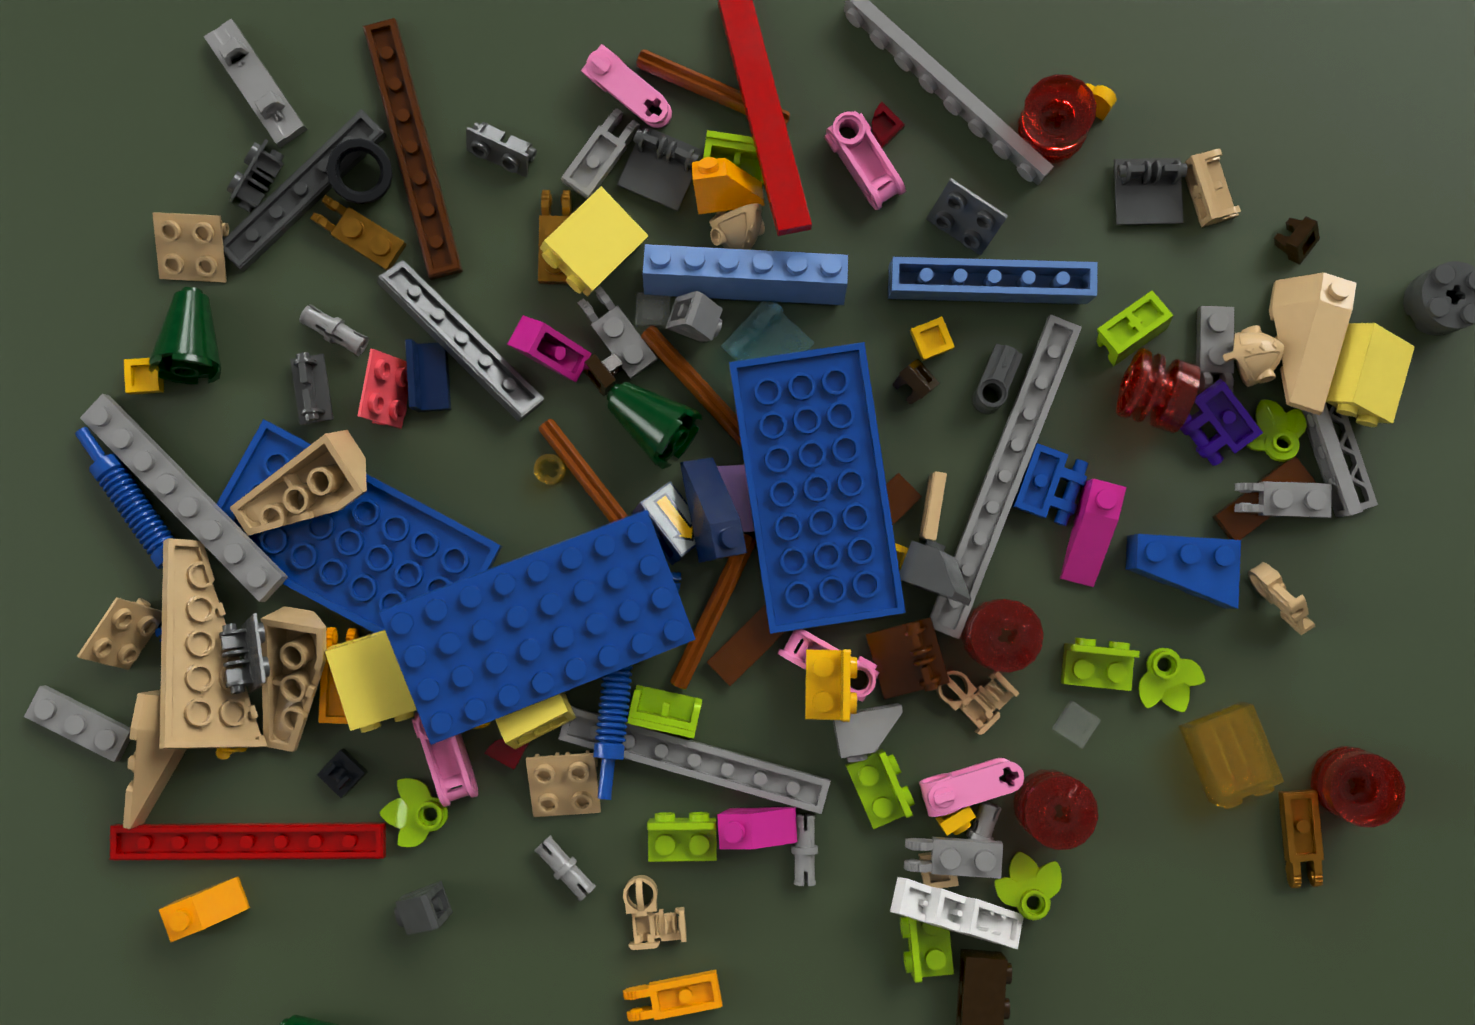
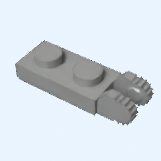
[561,108,640,200]
[577,286,658,380]
[1196,306,1234,394]
[1234,481,1332,518]
[904,836,1003,879]

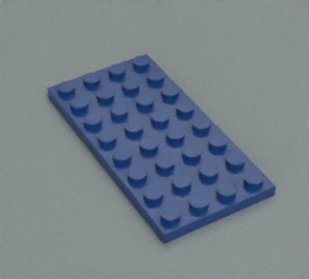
[729,342,906,634]
[217,419,502,633]
[378,509,696,745]

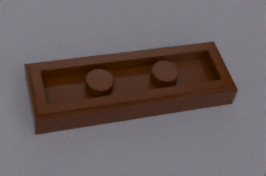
[1212,456,1316,540]

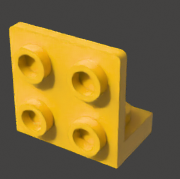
[805,649,857,722]

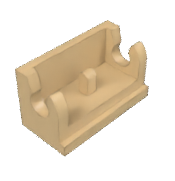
[1184,148,1241,228]

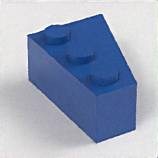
[1126,534,1241,609]

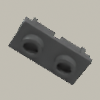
[466,122,537,177]
[290,352,334,425]

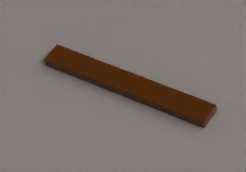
[363,18,463,280]
[707,473,922,686]

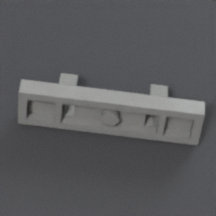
[204,19,308,148]

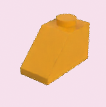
[692,157,765,215]
[159,876,250,942]

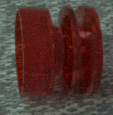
[1017,74,1097,163]
[1116,348,1201,433]
[961,599,1044,673]
[1311,746,1405,828]
[1014,769,1098,850]

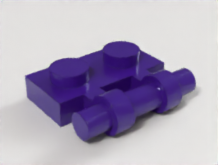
[1173,379,1263,466]

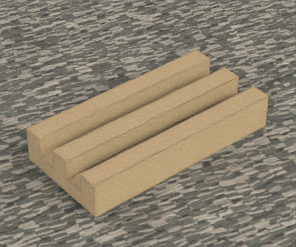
[919,471,947,541]

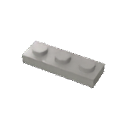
[24,685,131,762]

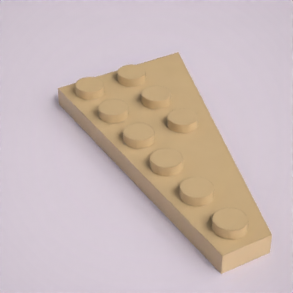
[159,538,267,749]

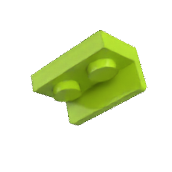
[1061,637,1140,691]
[845,749,915,829]
[647,812,717,862]
[900,917,954,983]

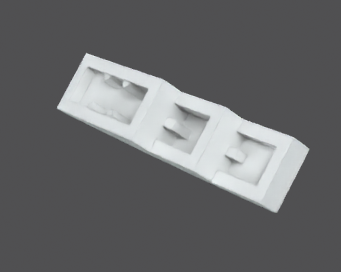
[890,877,1024,949]

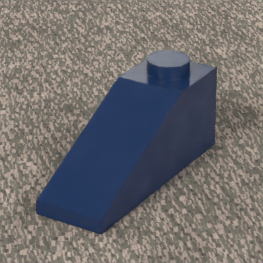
[680,457,747,563]

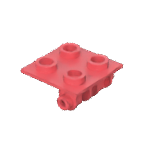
[357,349,408,429]

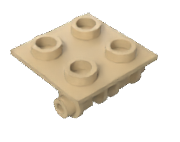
[152,212,229,283]
[77,597,162,670]
[525,750,601,817]

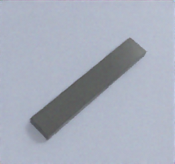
[223,109,387,272]
[377,260,544,422]

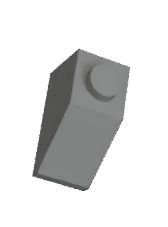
[666,291,723,343]
[833,703,903,762]

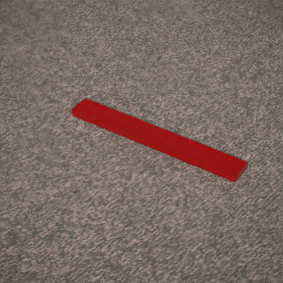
[718,0,812,236]
[110,822,386,860]

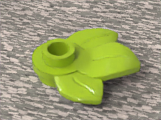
[1246,399,1307,462]
[1138,648,1205,712]
[379,778,448,847]
[994,851,1062,920]

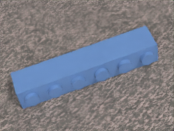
[642,244,848,305]
[888,257,1098,304]

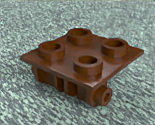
[865,617,950,699]

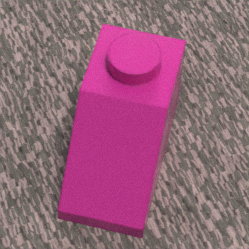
[507,315,592,382]
[717,807,798,849]

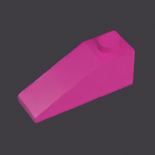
[1060,479,1127,587]

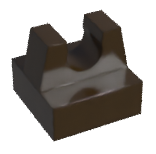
[1274,216,1320,265]
[583,353,623,397]
[892,359,940,404]

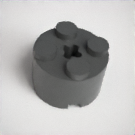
[1403,261,1475,336]

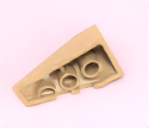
[1269,273,1356,415]
[230,430,367,536]
[261,606,327,752]
[123,690,187,829]

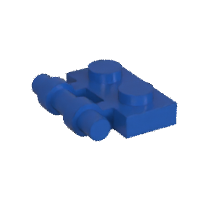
[1012,443,1089,527]

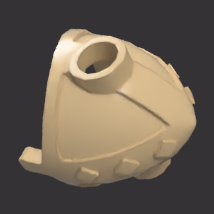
[709,203,765,250]
[1223,325,1284,387]

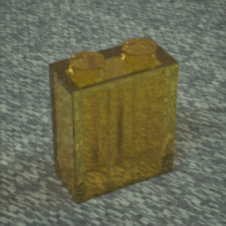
[1179,702,1284,809]

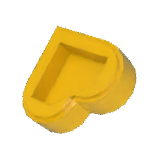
[1075,83,1117,121]

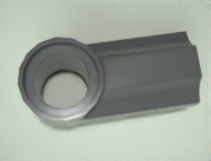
[972,344,1023,414]

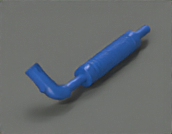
[75,427,175,642]
[593,572,681,800]

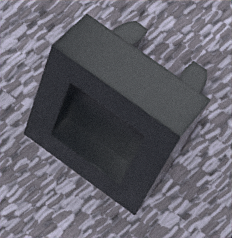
[317,749,368,798]

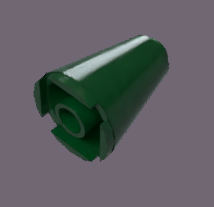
[149,287,221,384]
[607,382,702,469]

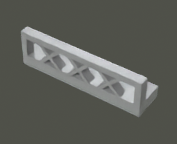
[1300,403,1378,518]

